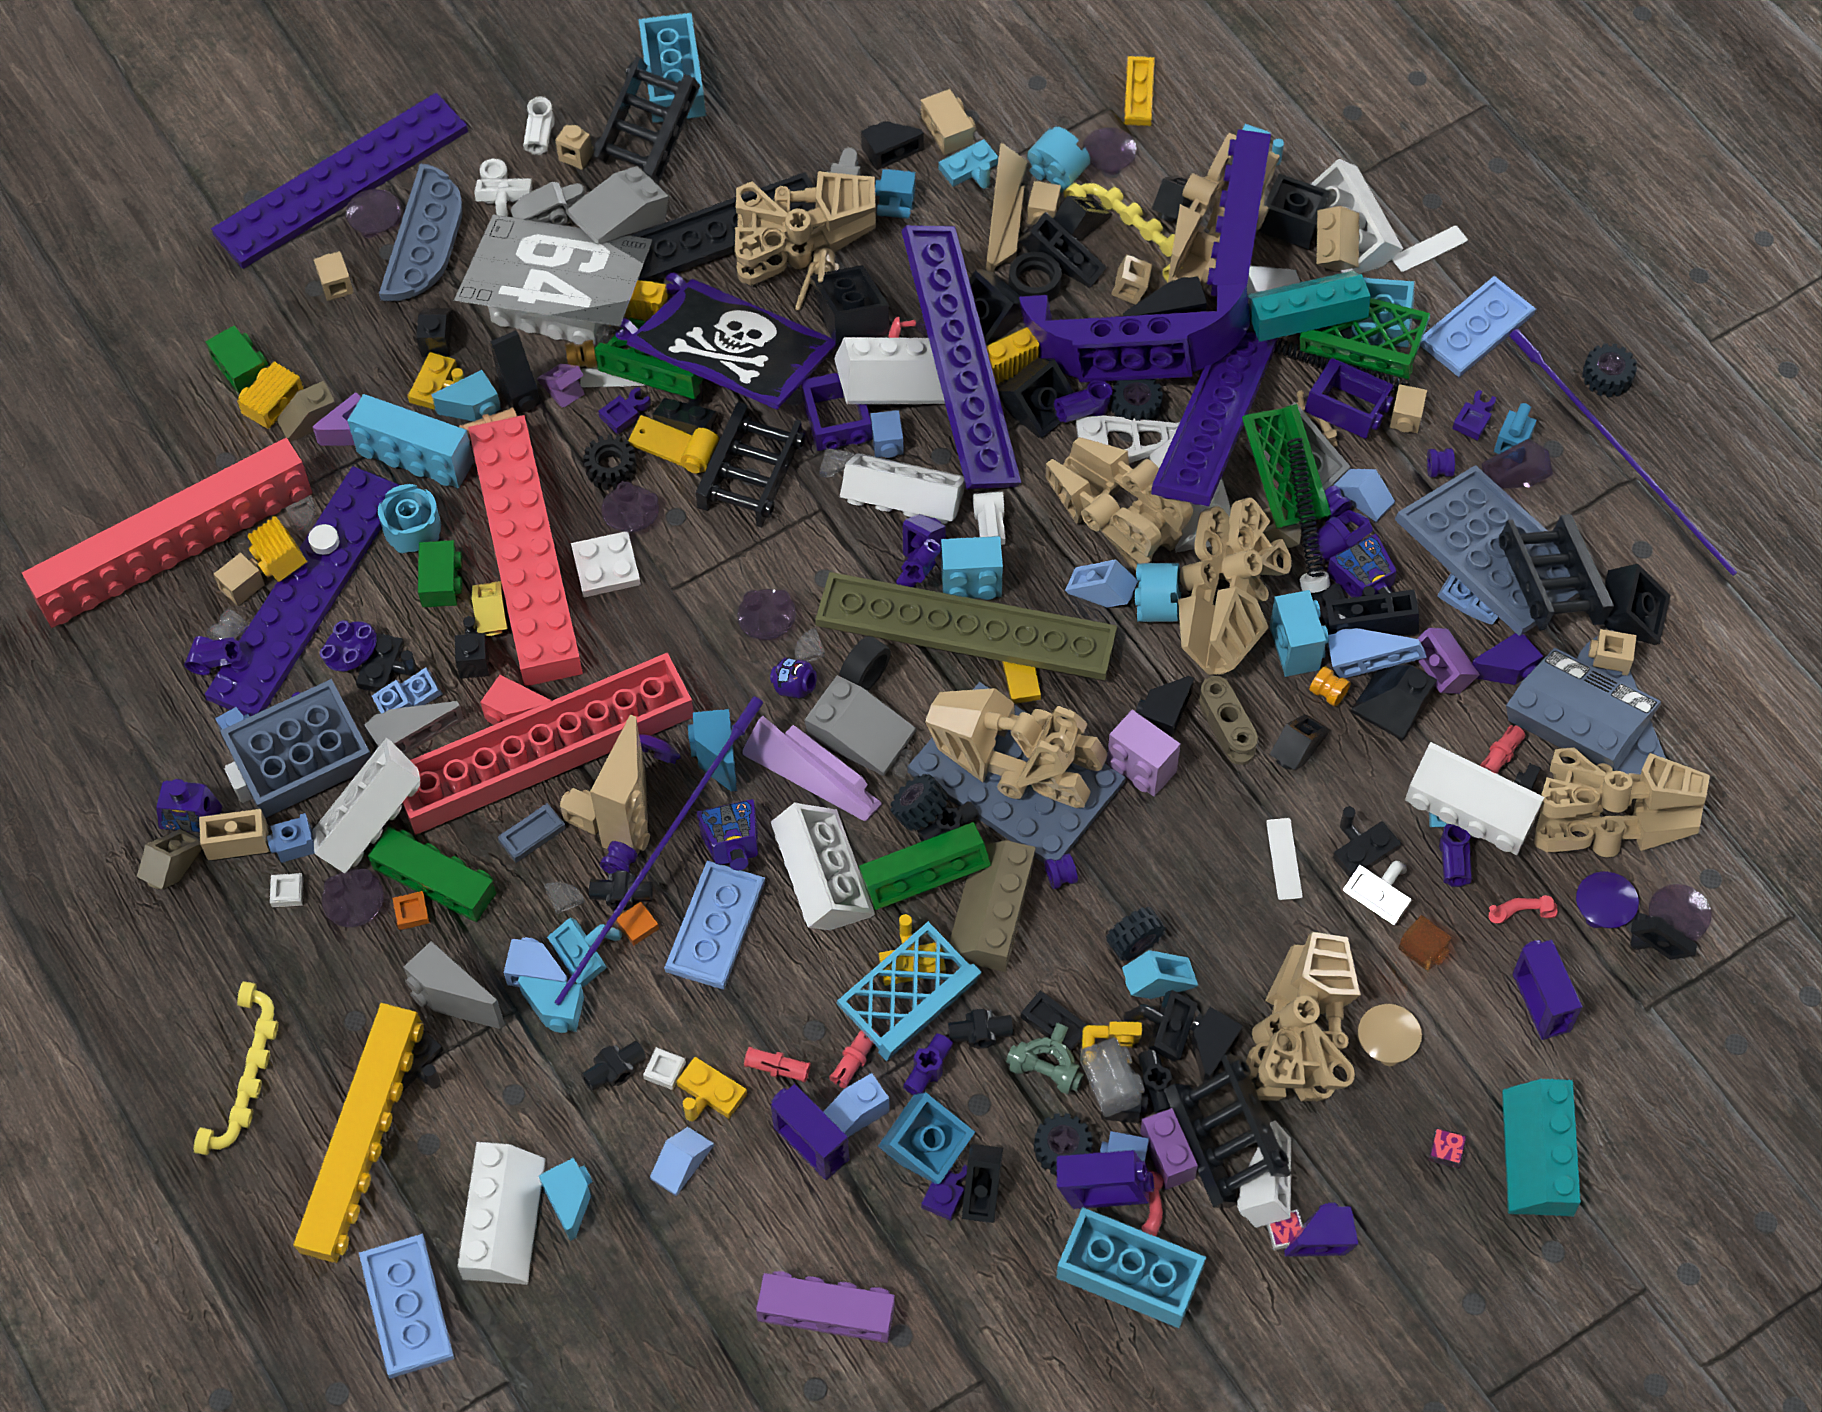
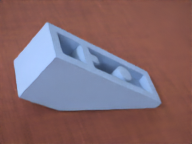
[1328,628,1427,678]

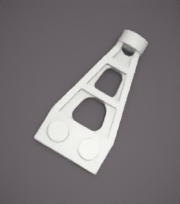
[1076,415,1180,463]

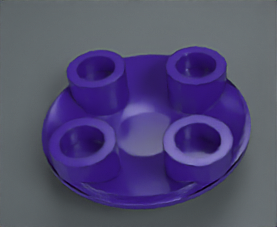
[320,620,377,671]
[639,734,682,764]
[1576,871,1639,928]

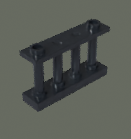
[594,56,701,184]
[695,402,805,528]
[1498,514,1614,631]
[1164,1055,1291,1208]

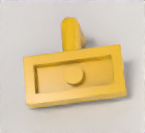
[408,352,464,410]
[879,914,946,986]
[1082,1021,1142,1064]
[676,1057,747,1122]

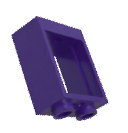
[1304,358,1394,439]
[801,373,872,451]
[1512,940,1582,1040]
[771,1084,849,1181]
[1057,1150,1154,1209]

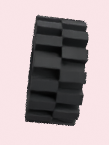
[583,434,637,490]

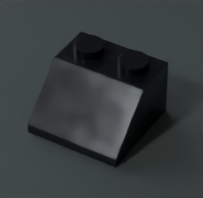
[1257,173,1331,249]
[969,270,1022,346]
[997,358,1074,438]
[1603,563,1671,645]

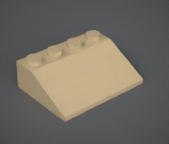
[590,714,650,855]

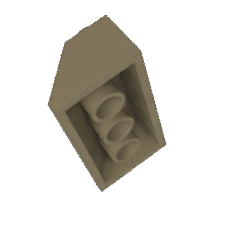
[949,840,1036,972]

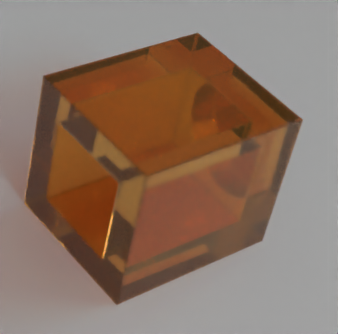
[1398,915,1451,971]

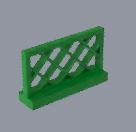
[1300,298,1430,379]
[594,317,704,399]
[1242,404,1331,529]

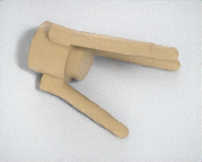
[795,248,839,311]

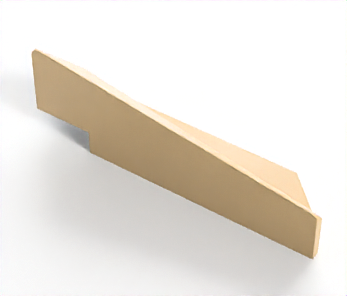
[987,144,1027,272]

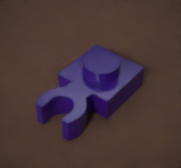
[598,387,651,435]
[1452,390,1496,441]
[921,1165,967,1221]

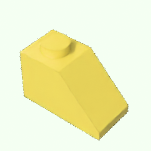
[472,581,507,636]

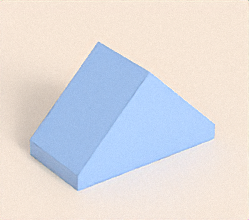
[1334,469,1395,523]
[650,1126,714,1196]

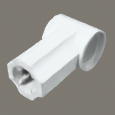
[523,97,555,155]
[973,492,1006,545]

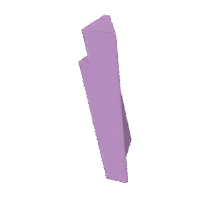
[743,716,882,821]

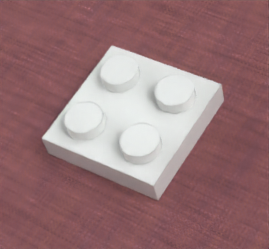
[571,531,641,597]

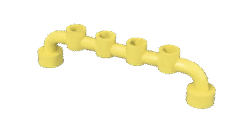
[1064,183,1182,283]
[194,981,278,1155]

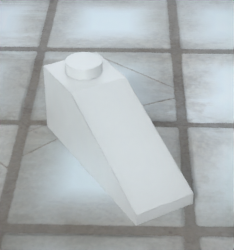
[1237,1121,1291,1228]

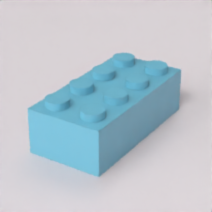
[639,13,706,122]
[347,394,474,488]
[1056,1207,1206,1329]

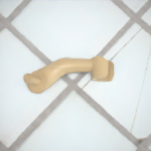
[1297,391,1338,447]

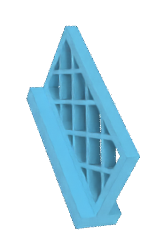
[836,922,981,1062]

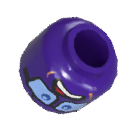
[770,658,817,698]

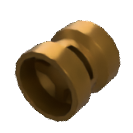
[565,340,597,368]

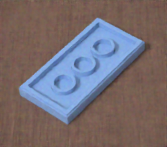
[1420,276,1536,377]
[664,860,765,990]
[359,1234,454,1378]

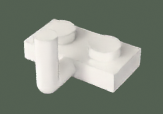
[475,178,533,217]
[1343,861,1413,926]

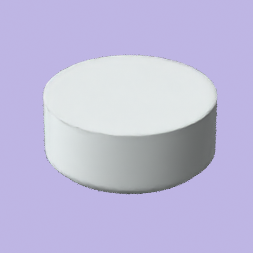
[480,159,508,179]
[308,524,339,555]
[1300,570,1330,593]

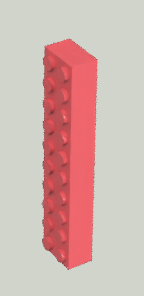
[468,415,583,687]
[22,437,313,628]
[401,652,694,835]

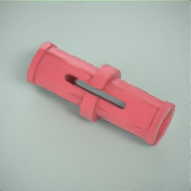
[1479,725,1526,774]
[829,1029,880,1088]
[744,1047,811,1083]

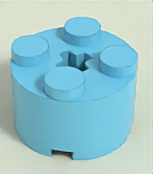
[1027,126,1090,193]
[378,484,441,553]
[1135,563,1181,622]

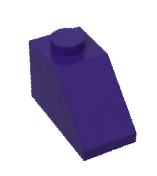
[903,514,946,557]
[1472,633,1543,685]
[1284,1203,1358,1257]

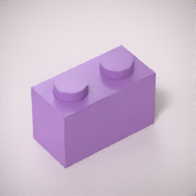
[1417,628,1480,694]
[1140,1108,1198,1190]

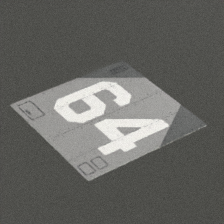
[454,215,653,326]

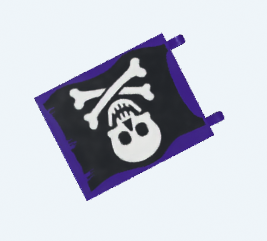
[615,273,838,409]

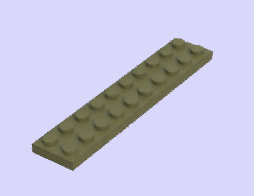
[815,572,1117,680]

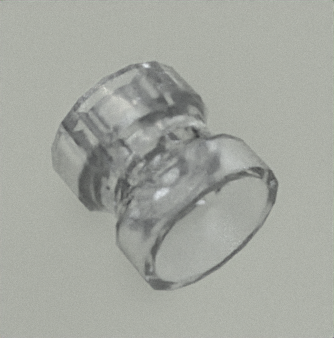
[207,609,249,640]

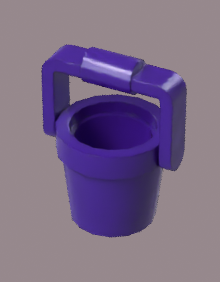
[1307,510,1373,564]

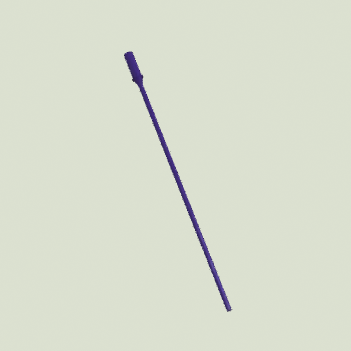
[1509,329,1737,576]
[554,696,763,1006]

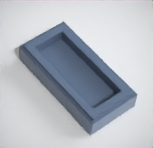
[497,803,566,863]

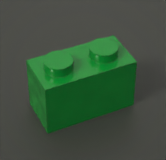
[205,325,268,394]
[418,540,463,607]

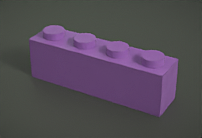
[756,1271,895,1343]

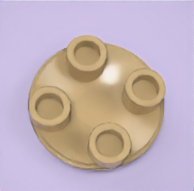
[1357,1004,1422,1066]

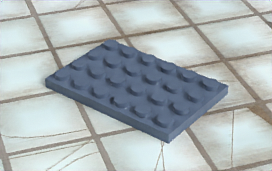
[1395,465,1580,636]
[907,682,1126,864]

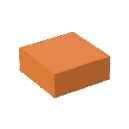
[392,891,430,930]
[616,902,659,946]

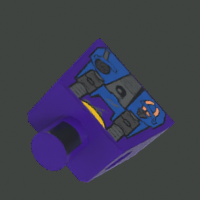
[1327,534,1396,597]
[156,779,222,832]
[696,799,758,871]

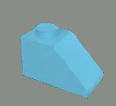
[431,370,501,421]
[1122,950,1198,999]
[518,976,584,1033]
[538,1158,593,1241]

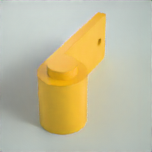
[628,415,720,473]

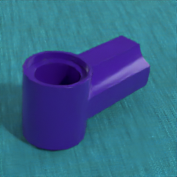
[1054,380,1112,423]
[184,636,242,675]
[1439,824,1472,887]

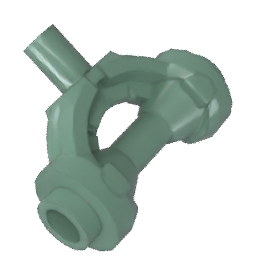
[1006,1023,1084,1095]

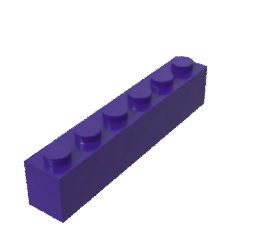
[1207,129,1271,296]

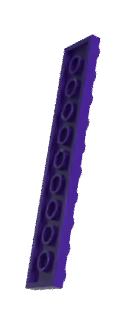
[211,93,468,269]
[901,225,1021,489]
[1151,330,1277,506]
[204,466,400,716]

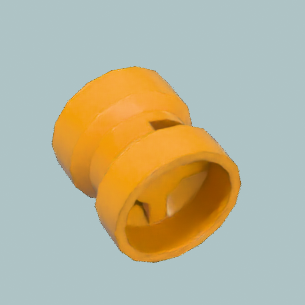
[1309,666,1351,707]

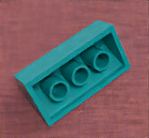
[1247,271,1370,342]
[1502,1079,1580,1216]

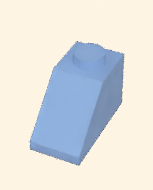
[1065,560,1138,608]
[504,937,568,987]
[823,1073,889,1137]

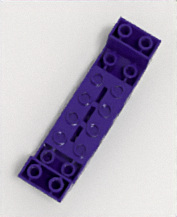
[1019,284,1251,383]

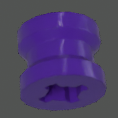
[1427,448,1455,478]
[1324,485,1353,519]
[599,841,638,874]
[1045,853,1078,889]

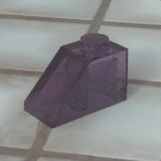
[1481,439,1553,489]

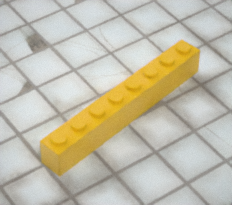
[293,1003,424,1263]

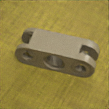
[1199,676,1258,765]

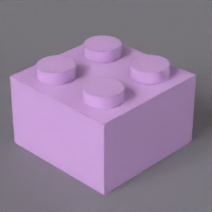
[1107,710,1180,797]

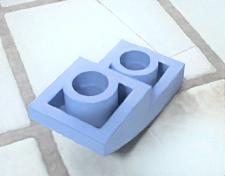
[1437,573,1498,625]
[372,667,443,713]

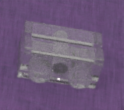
[1080,1037,1144,1117]

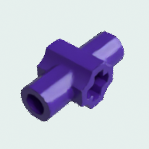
[896,539,941,587]
[903,1033,953,1095]

